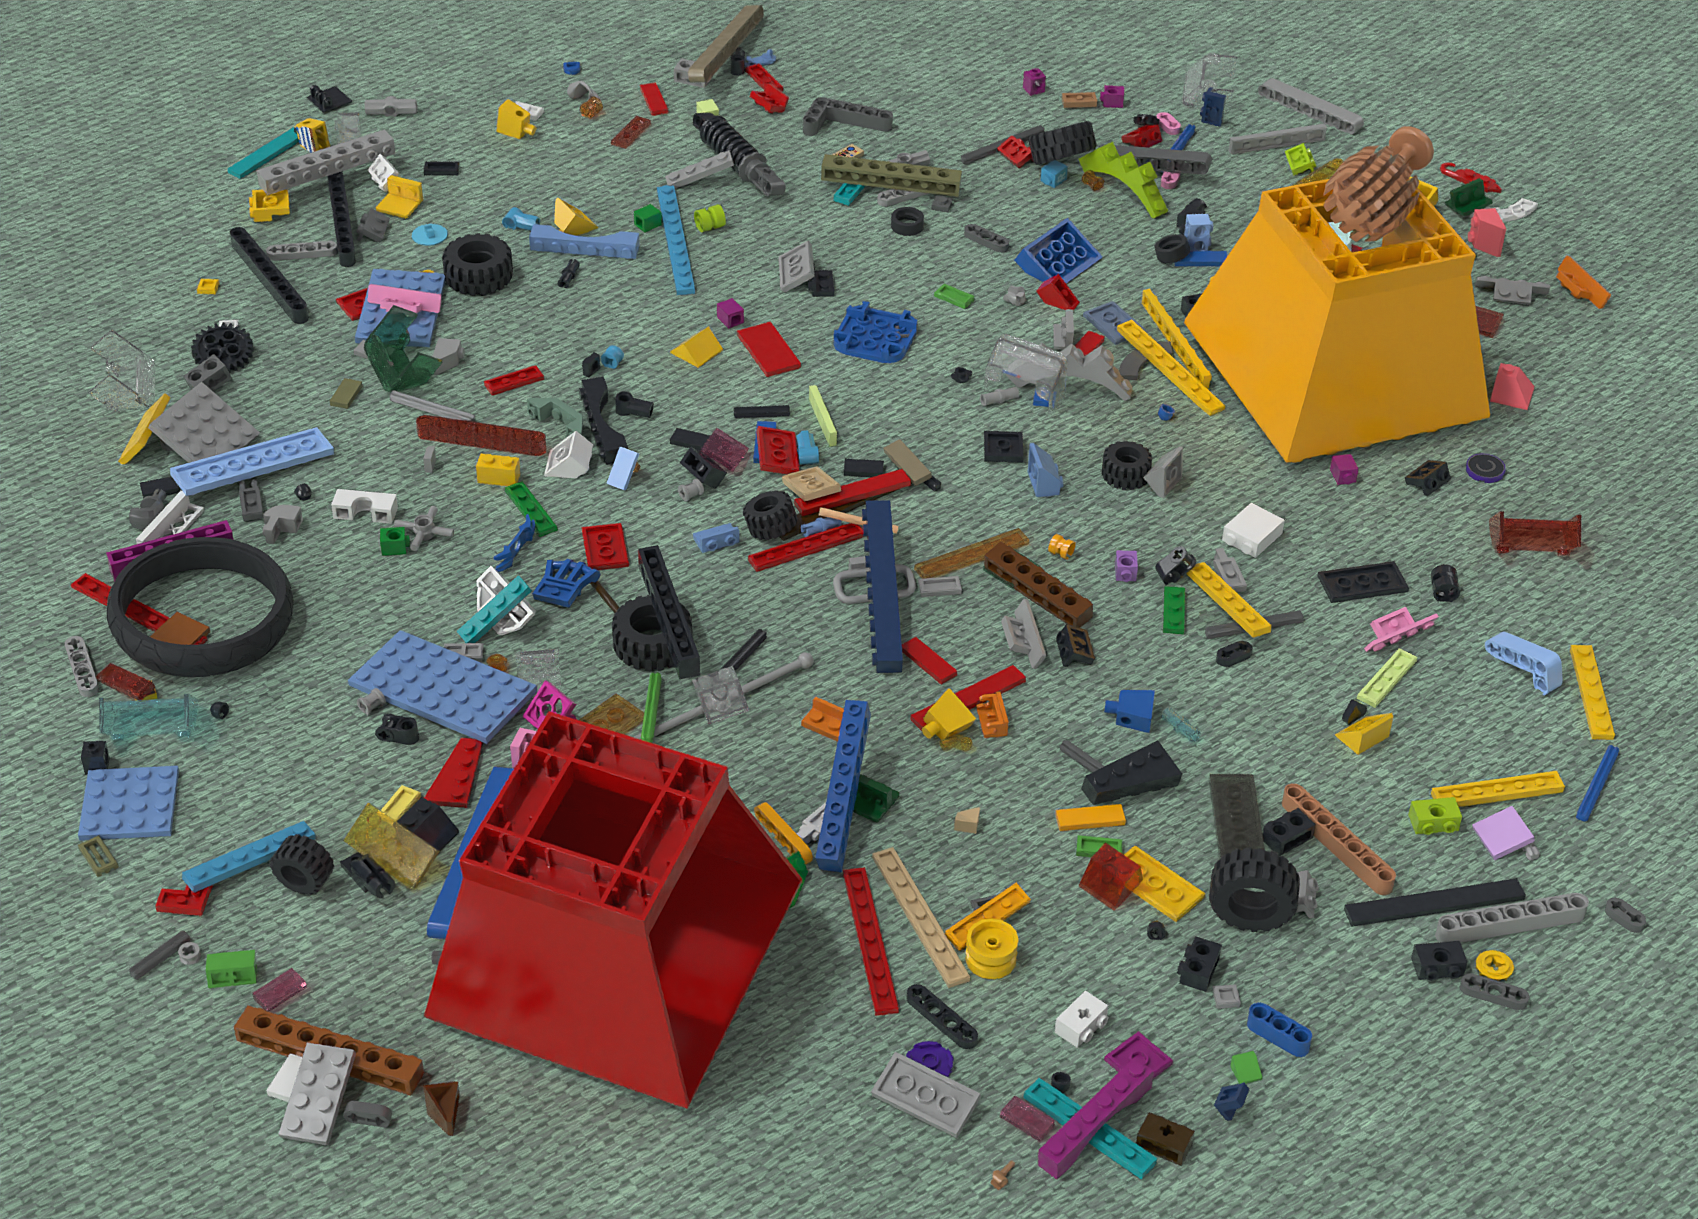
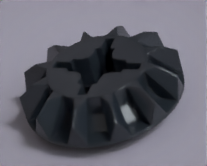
[1133,114,1160,126]

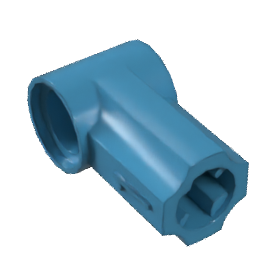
[502,207,540,230]
[796,430,819,465]

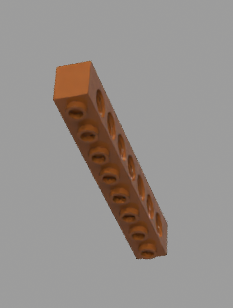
[234,1005,424,1096]

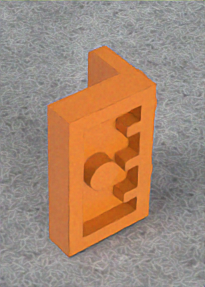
[801,697,844,742]

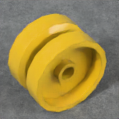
[965,918,1019,980]

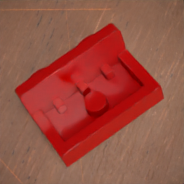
[750,83,789,114]

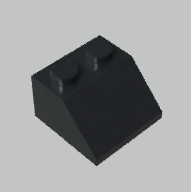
[393,797,459,860]

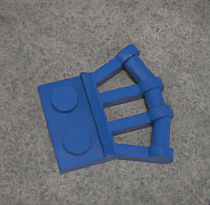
[532,559,601,607]

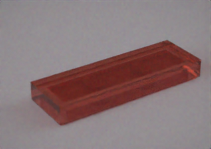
[611,116,651,149]
[96,663,156,702]

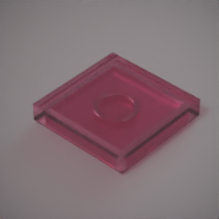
[700,428,749,472]

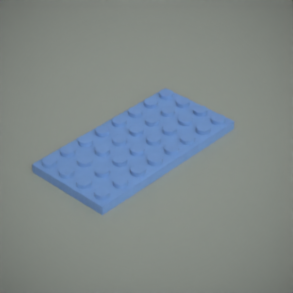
[348,630,538,744]

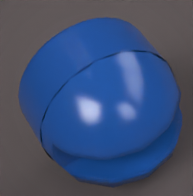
[1158,404,1175,421]

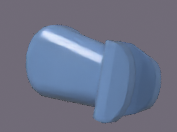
[745,49,776,67]

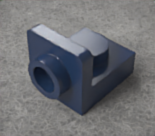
[1214,1083,1250,1121]

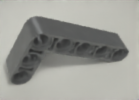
[803,97,893,136]

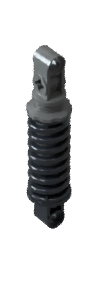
[693,113,786,196]

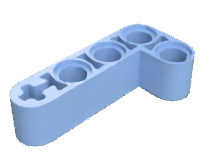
[1485,632,1563,695]

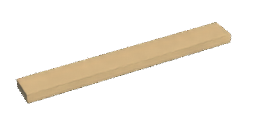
[872,847,970,988]

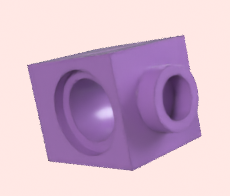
[1115,550,1138,582]

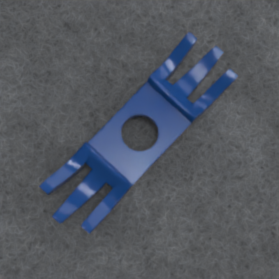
[494,514,535,572]

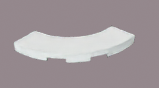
[1470,198,1538,222]

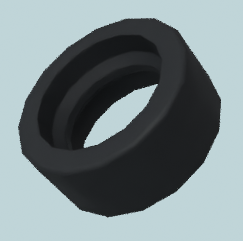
[891,207,924,236]
[1155,234,1190,263]

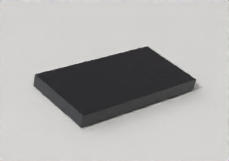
[1317,561,1409,603]

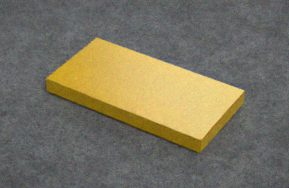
[118,393,170,465]
[1106,846,1206,922]

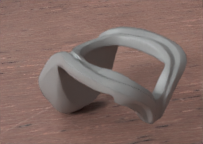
[567,81,601,106]

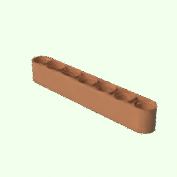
[1282,784,1396,895]

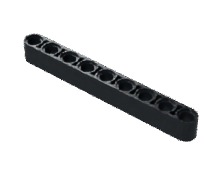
[327,171,356,267]
[230,227,309,324]

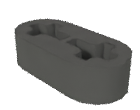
[1605,897,1646,933]
[343,1101,392,1128]

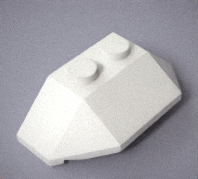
[477,566,536,635]

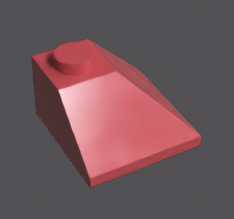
[1490,363,1535,410]

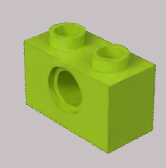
[1408,797,1462,835]

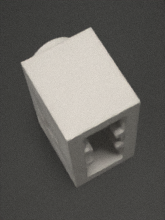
[1055,991,1108,1048]

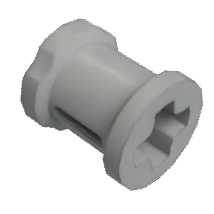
[678,478,704,502]
[357,688,386,715]

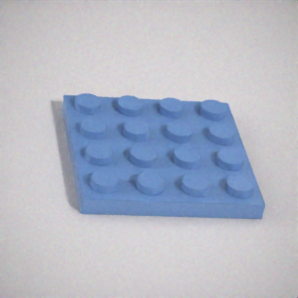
[78,766,179,840]

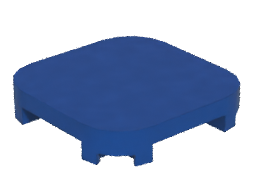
[834,301,917,363]

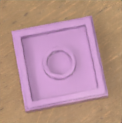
[1472,806,1535,860]

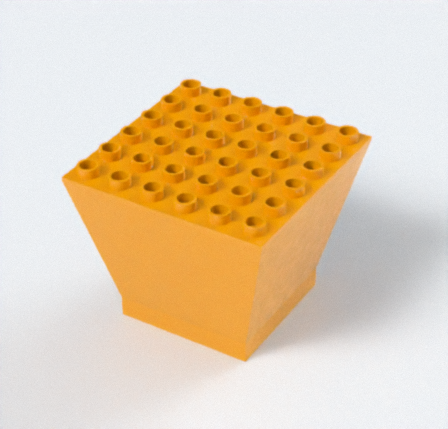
[1184,178,1490,463]

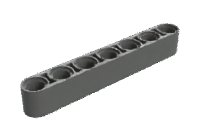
[1097,144,1213,175]

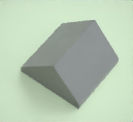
[1143,446,1183,498]

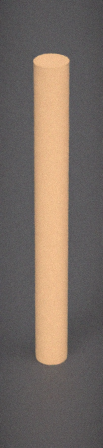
[819,508,898,534]

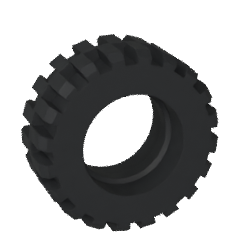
[1028,120,1097,165]
[442,233,513,296]
[612,594,693,671]
[1209,847,1300,932]

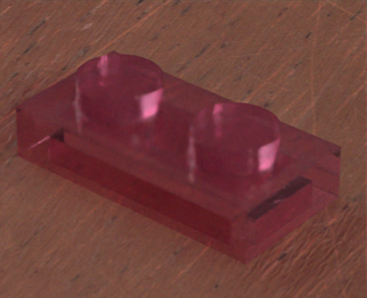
[252,968,307,1012]
[1000,1096,1055,1142]

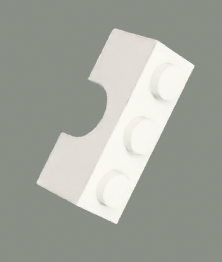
[331,489,398,524]

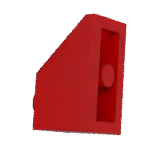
[1036,274,1080,310]

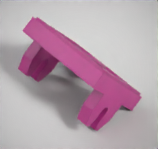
[523,680,577,729]

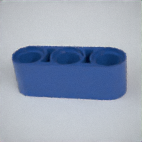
[1247,1002,1312,1057]

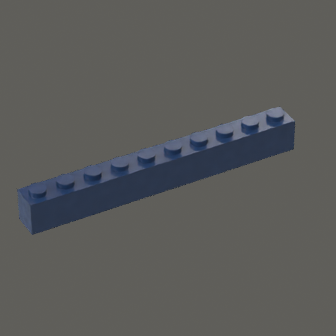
[862,500,903,673]

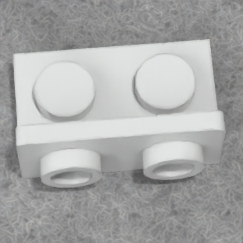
[368,154,399,193]

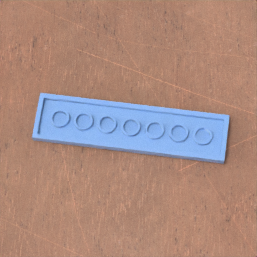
[170,427,334,496]

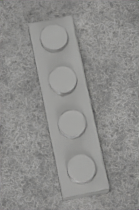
[665,151,734,189]

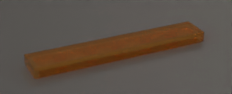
[914,528,1029,579]

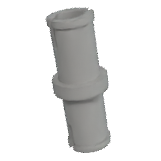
[980,387,1019,406]

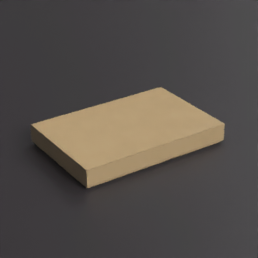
[782,466,841,501]

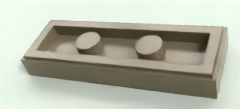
[884,439,932,486]

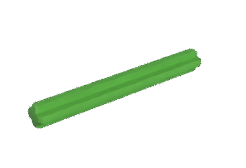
[641,673,662,743]

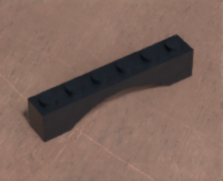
[579,376,628,465]

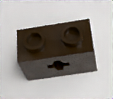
[1136,1112,1195,1166]

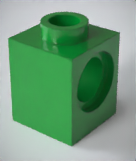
[380,527,410,556]

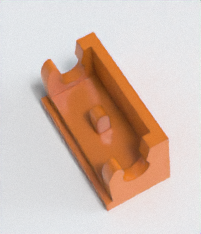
[976,692,1009,738]

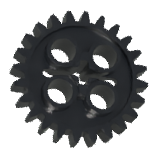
[191,322,254,373]

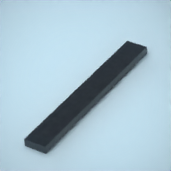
[1344,878,1526,927]

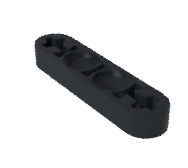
[906,984,978,1049]

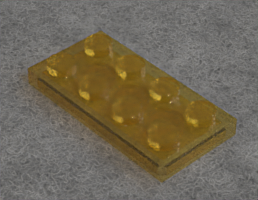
[343,803,440,890]

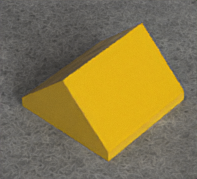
[670,326,723,368]
[1335,713,1393,755]

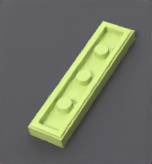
[809,385,837,447]
[1357,648,1418,708]

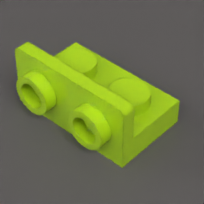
[1285,143,1317,175]

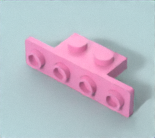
[368,284,442,316]
[1364,607,1439,652]

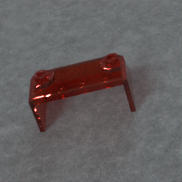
[1489,511,1581,556]

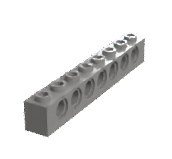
[257,129,395,195]

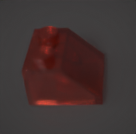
[1079,842,1143,911]

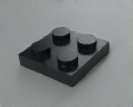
[984,431,1024,463]

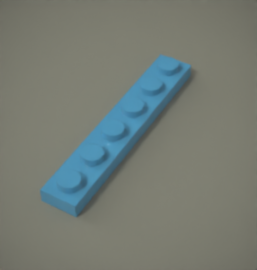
[182,821,315,893]

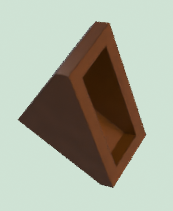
[423,1081,460,1136]

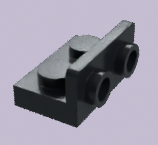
[808,262,834,297]
[1404,460,1451,496]
[1056,624,1095,667]

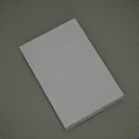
[779,240,814,292]

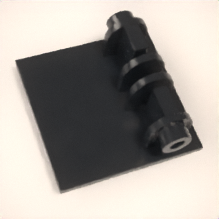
[306,85,352,113]

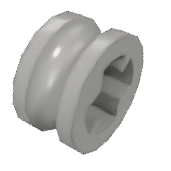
[178,942,201,965]

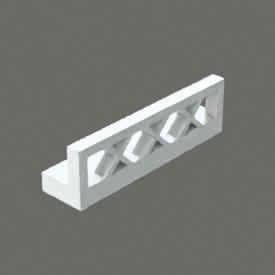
[136,491,204,544]

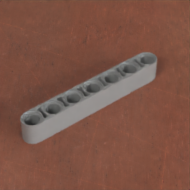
[1258,78,1364,135]
[1435,893,1589,942]

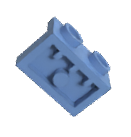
[693,523,740,553]

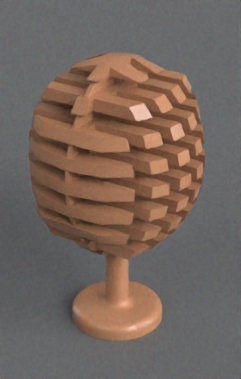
[1323,126,1434,242]

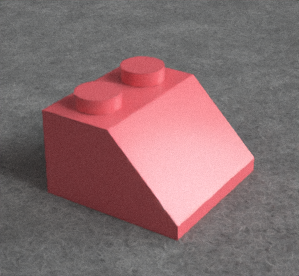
[1468,208,1506,257]

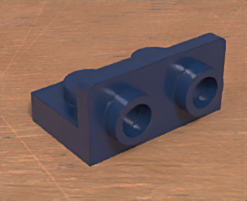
[1200,87,1226,127]

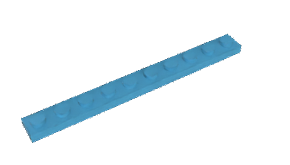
[657,185,695,295]

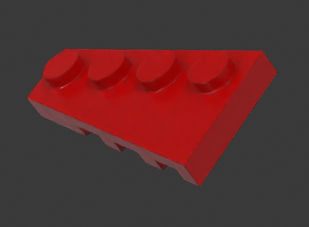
[424,738,483,808]

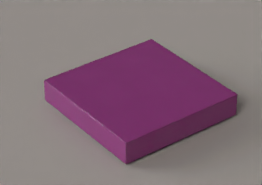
[1104,1031,1173,1079]

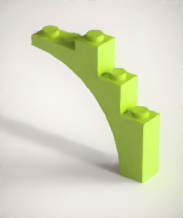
[1078,142,1168,219]

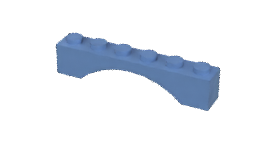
[529,224,640,259]

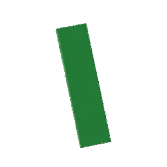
[505,481,558,537]

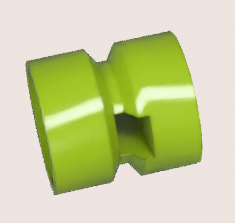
[694,204,726,233]

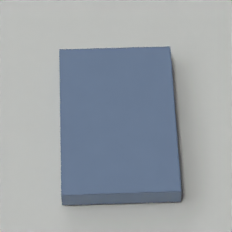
[1083,301,1146,345]

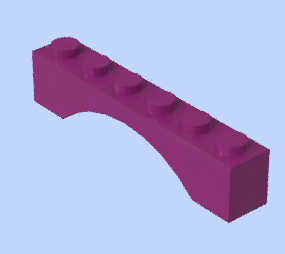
[1038,1057,1153,1180]

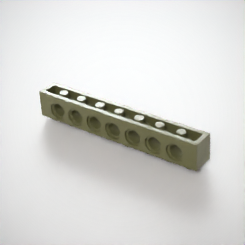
[821,154,962,197]

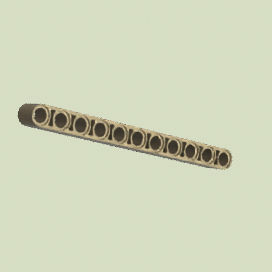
[688,5,764,83]

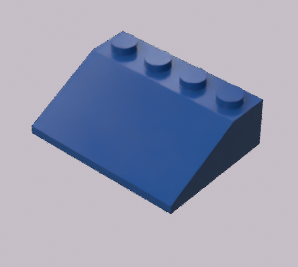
[1014,218,1103,284]

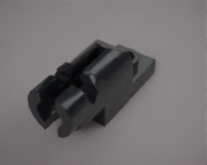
[1176,198,1207,235]
[340,851,395,899]

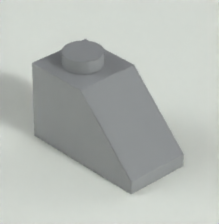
[431,338,464,375]

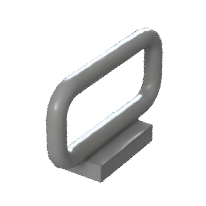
[833,556,916,604]

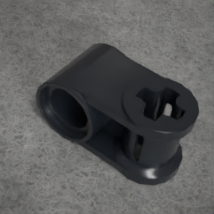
[1155,546,1196,585]
[375,714,420,745]

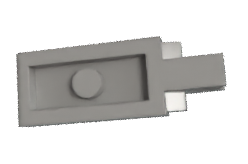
[1213,548,1247,592]

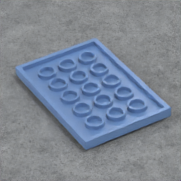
[355,269,445,347]

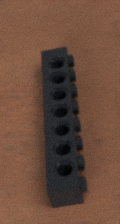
[638,545,700,680]

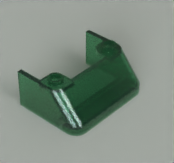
[364,305,443,393]

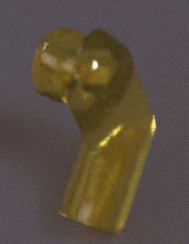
[939,734,973,751]

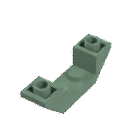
[527,398,584,438]

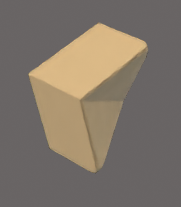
[954,807,980,834]

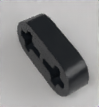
[1216,641,1253,667]

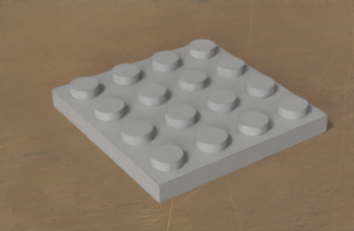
[148,382,260,463]

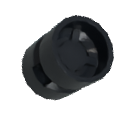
[1430,564,1460,602]

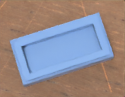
[607,447,639,490]

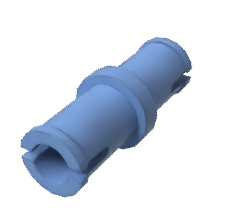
[801,517,842,537]

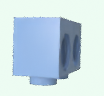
[1184,214,1213,251]

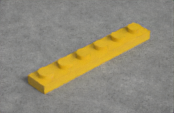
[1186,562,1271,638]
[1570,645,1615,740]
[1431,771,1565,807]

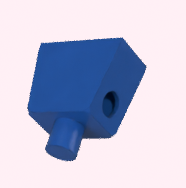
[1104,690,1155,733]

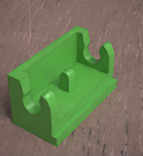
[205,950,257,988]

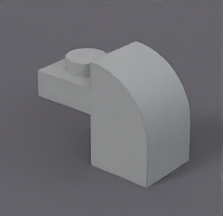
[263,505,303,544]

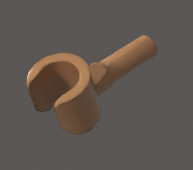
[990,1160,1015,1190]

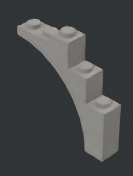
[1006,343,1132,401]

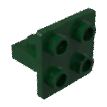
[1445,178,1493,216]
[853,774,899,823]

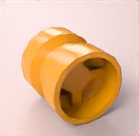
[1048,534,1076,560]

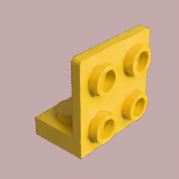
[376,175,423,219]

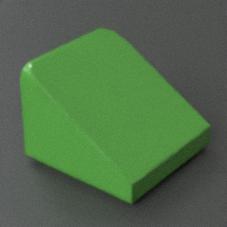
[1230,1051,1262,1084]

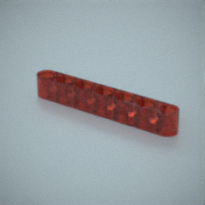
[416,415,547,456]

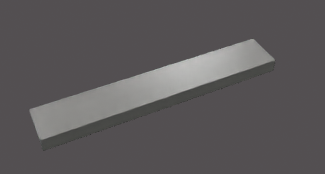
[1229,123,1327,154]

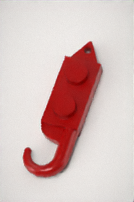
[1440,162,1502,193]

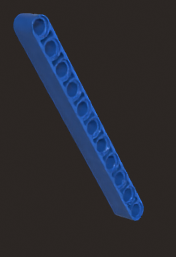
[427,767,514,939]

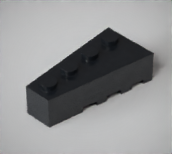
[1081,740,1182,805]

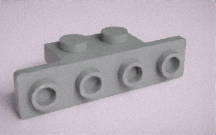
[1475,276,1550,305]
[1001,599,1046,669]

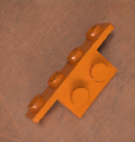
[1556,256,1611,309]

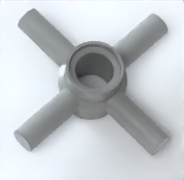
[394,506,454,551]

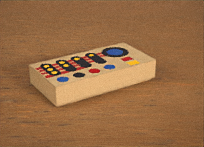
[833,144,864,158]

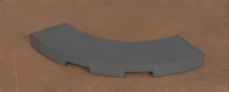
[1119,341,1172,380]

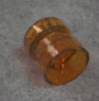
[580,97,603,119]

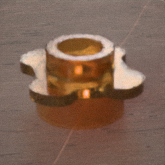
[486,654,507,672]

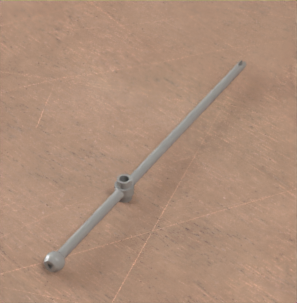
[634,652,814,740]

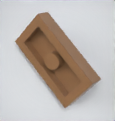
[1061,92,1097,108]

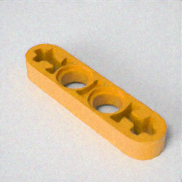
[754,802,813,864]

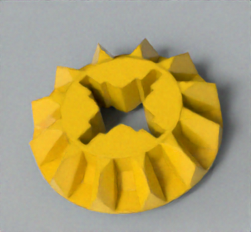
[1475,950,1514,981]

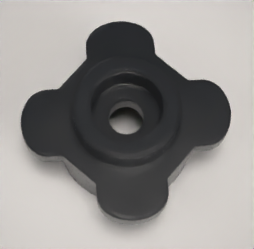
[951,367,972,383]

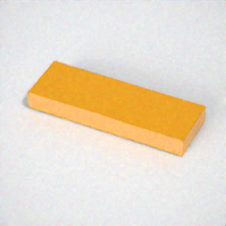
[1055,804,1126,831]

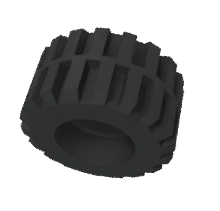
[1101,441,1152,490]
[743,490,798,540]
[270,834,334,895]

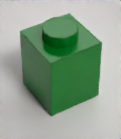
[634,204,662,233]

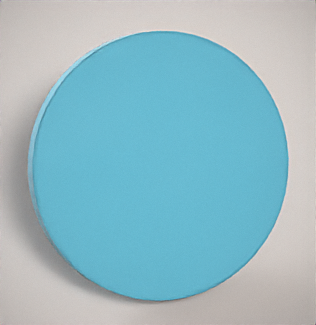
[412,224,448,246]

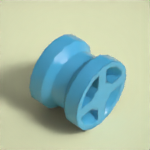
[600,345,624,369]

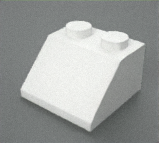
[544,431,593,478]

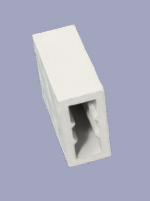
[1222,503,1285,558]

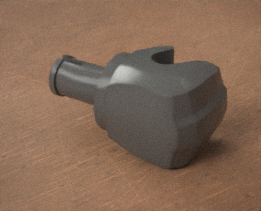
[129,489,167,530]

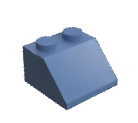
[1027,443,1063,497]

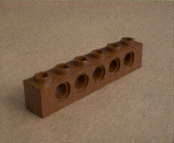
[984,542,1093,628]

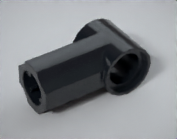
[730,47,745,76]
[615,391,654,418]

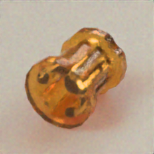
[1082,170,1104,192]

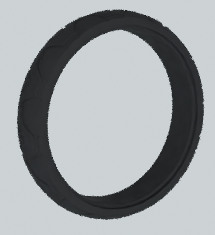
[106,537,294,677]

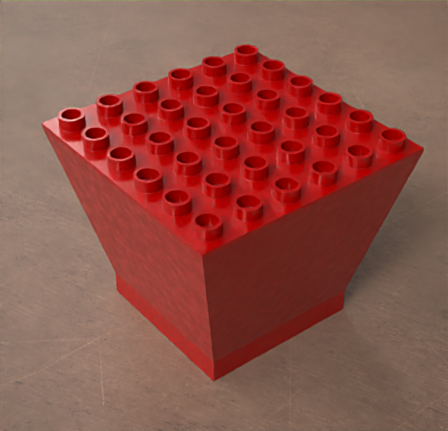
[424,711,802,1109]

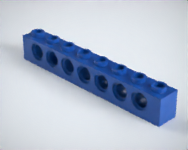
[815,700,871,872]

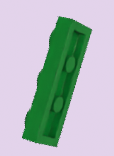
[1163,586,1185,635]

